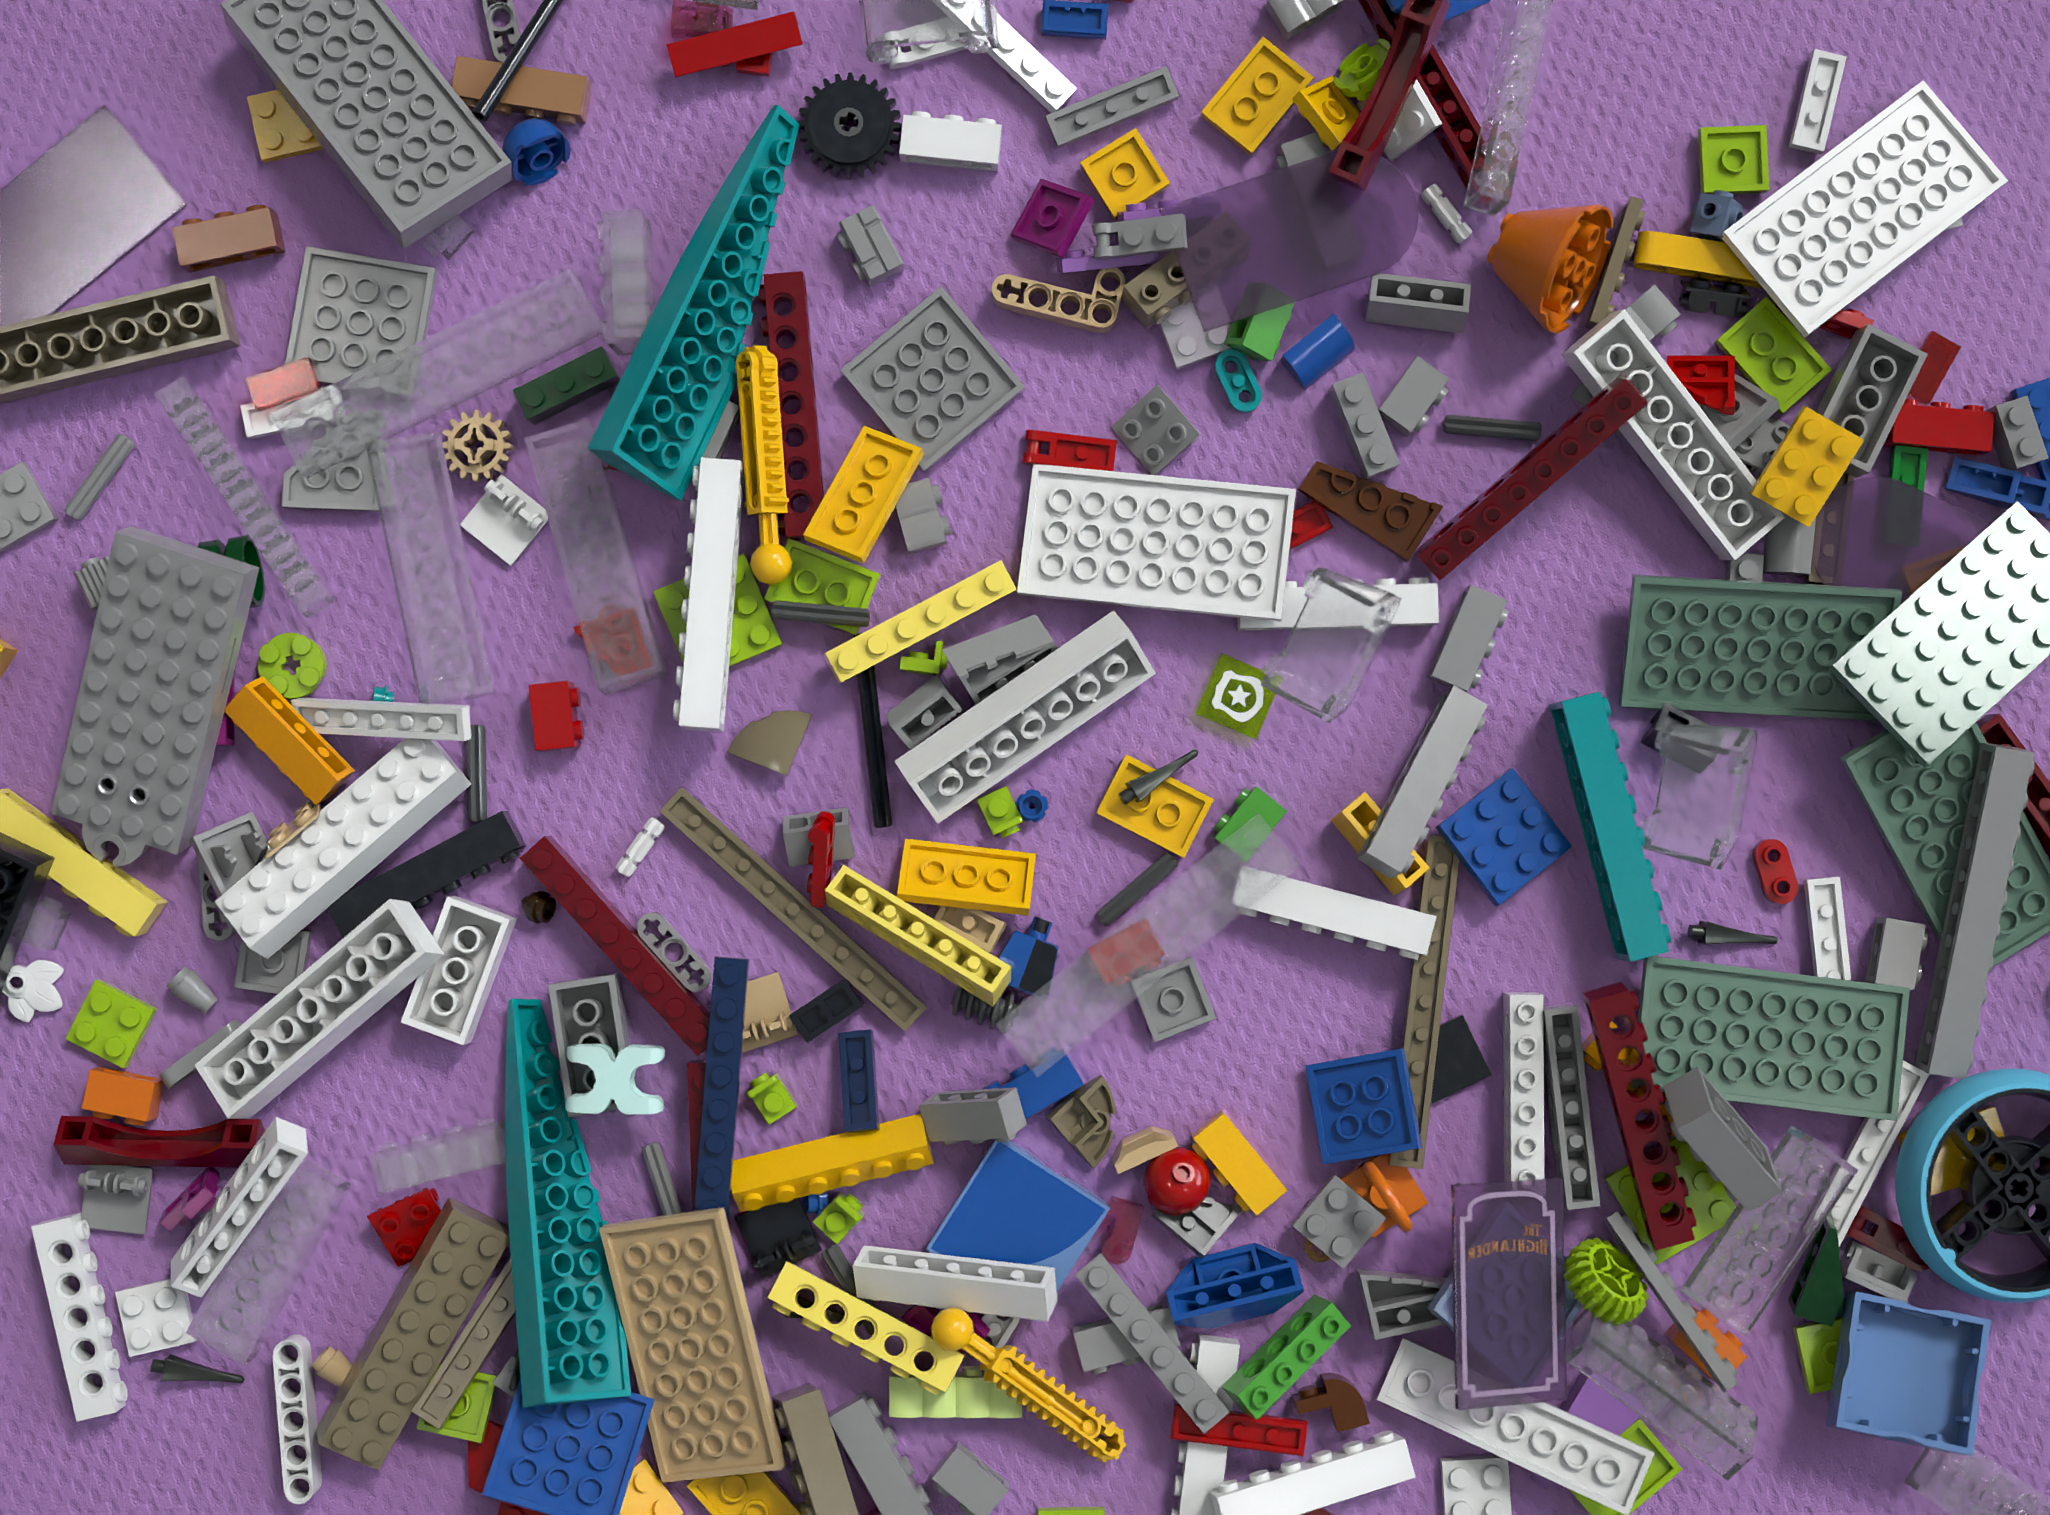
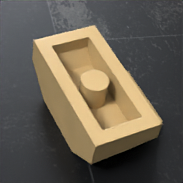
[934,906,1007,953]
[1112,1126,1178,1174]

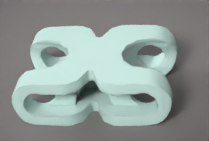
[565,1044,665,1115]

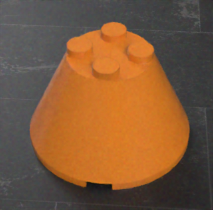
[1487,204,1613,334]

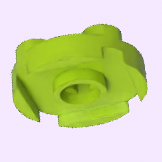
[1334,39,1391,101]
[258,633,327,699]

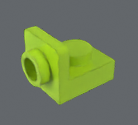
[900,641,948,677]
[977,786,1023,838]
[746,1072,798,1125]
[813,1191,865,1244]

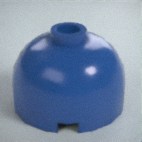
[502,118,571,186]

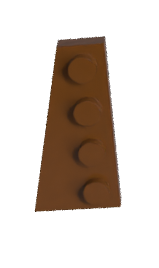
[1297,461,1443,562]

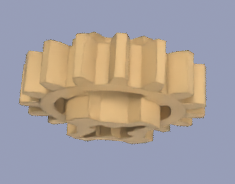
[440,410,514,483]

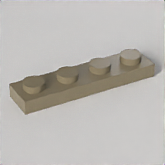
[1585,196,1646,329]

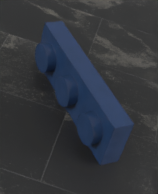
[838,1029,880,1133]

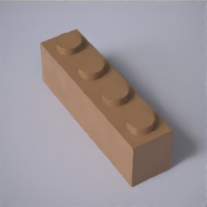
[452,56,592,126]

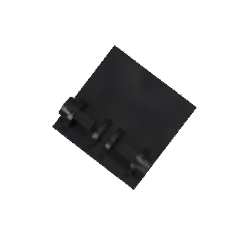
[735,1198,822,1278]

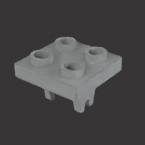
[190,812,268,898]

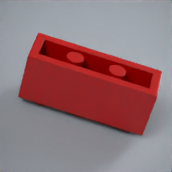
[1882,399,1995,456]

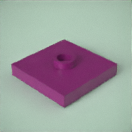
[1010,178,1095,258]

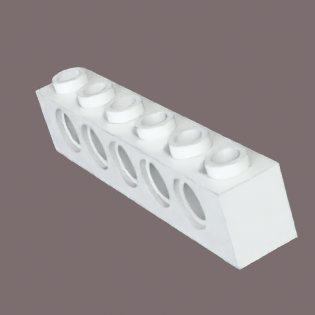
[1503,992,1545,1196]
[170,1117,308,1297]
[31,1212,128,1422]

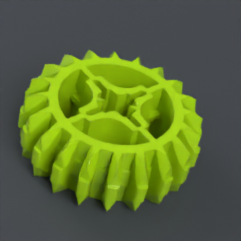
[1562,1237,1649,1326]

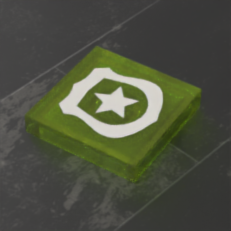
[1195,653,1282,740]

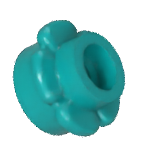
[372,685,394,702]

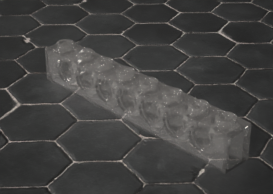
[154,376,336,618]

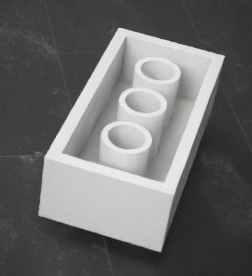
[401,896,517,1045]

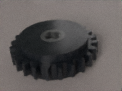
[797,72,902,180]

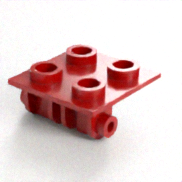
[367,1187,441,1267]

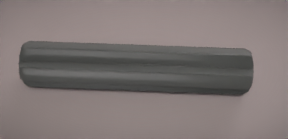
[1443,415,1542,441]
[772,600,870,627]
[466,725,487,822]
[1096,852,1178,926]
[821,1244,876,1335]

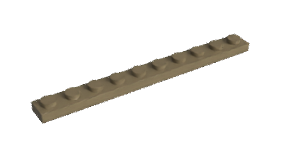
[660,787,928,1032]
[1388,835,1460,1169]

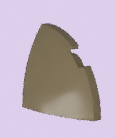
[728,710,813,776]
[1045,1075,1116,1169]

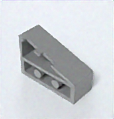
[942,614,1058,705]
[1355,1268,1447,1340]

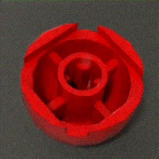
[1143,1147,1211,1216]

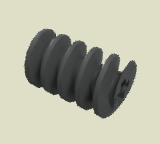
[950,985,1023,1034]

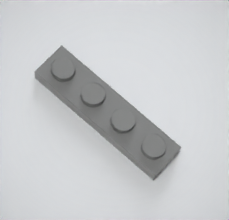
[1045,66,1179,149]

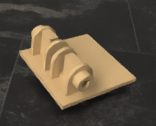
[265,801,322,859]
[742,972,798,1053]

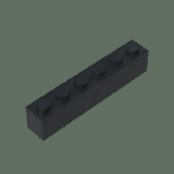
[328,811,526,938]

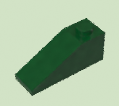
[1788,1214,1845,1327]

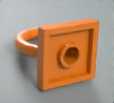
[1340,1154,1428,1238]

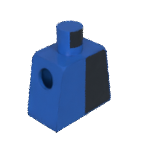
[998,916,1058,1000]

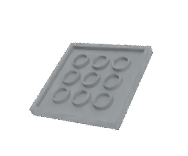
[283,246,438,399]
[840,286,1026,472]

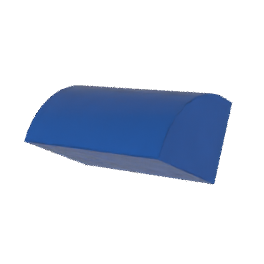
[1280,314,1356,390]

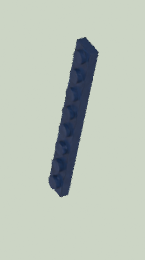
[694,956,749,1222]

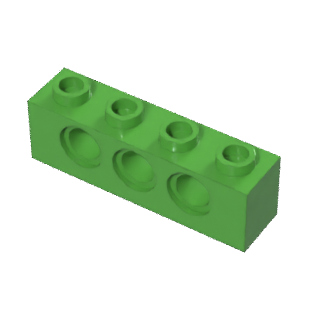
[1221,1294,1351,1420]

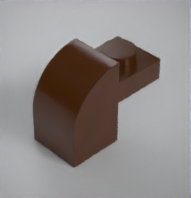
[1292,1373,1370,1432]

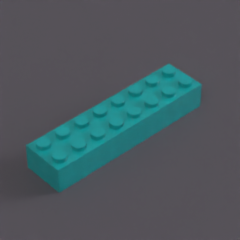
[1549,691,1671,962]

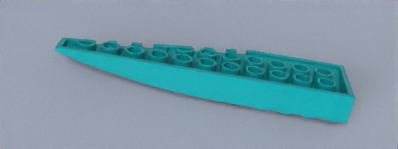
[587,105,800,501]
[505,998,631,1408]

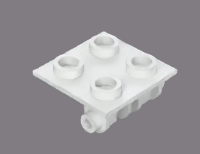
[460,474,552,566]

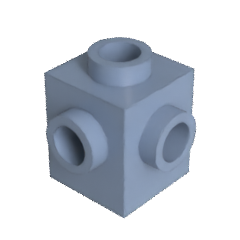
[1690,190,1743,242]

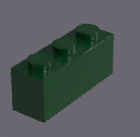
[513,346,621,425]

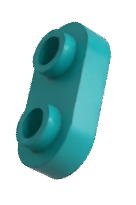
[1214,349,1262,414]

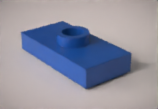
[1041,0,1109,40]

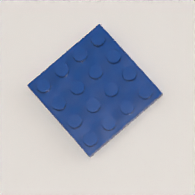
[482,1376,655,1515]

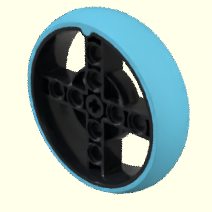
[1895,1069,2050,1303]

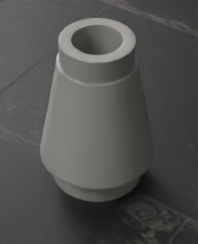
[167,966,218,1014]

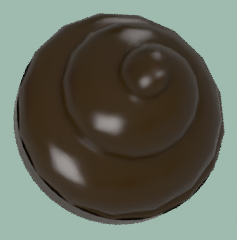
[521,891,556,924]

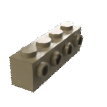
[1122,212,1251,328]

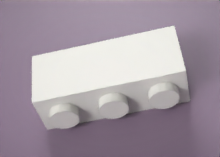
[899,111,1002,172]

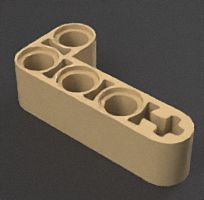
[991,267,1125,334]

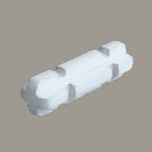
[1421,184,1472,244]
[615,817,665,877]

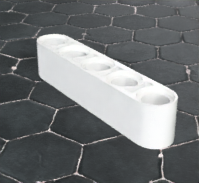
[272,1334,322,1504]

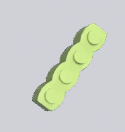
[889,1366,1022,1418]

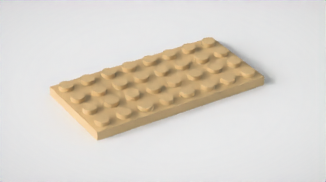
[599,1207,786,1483]

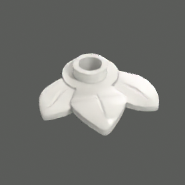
[2,960,64,1022]

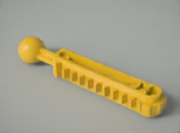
[735,345,792,585]
[931,1308,1126,1462]

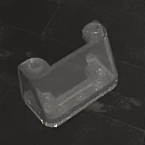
[859,0,998,64]
[1261,567,1401,723]
[1641,724,1758,870]

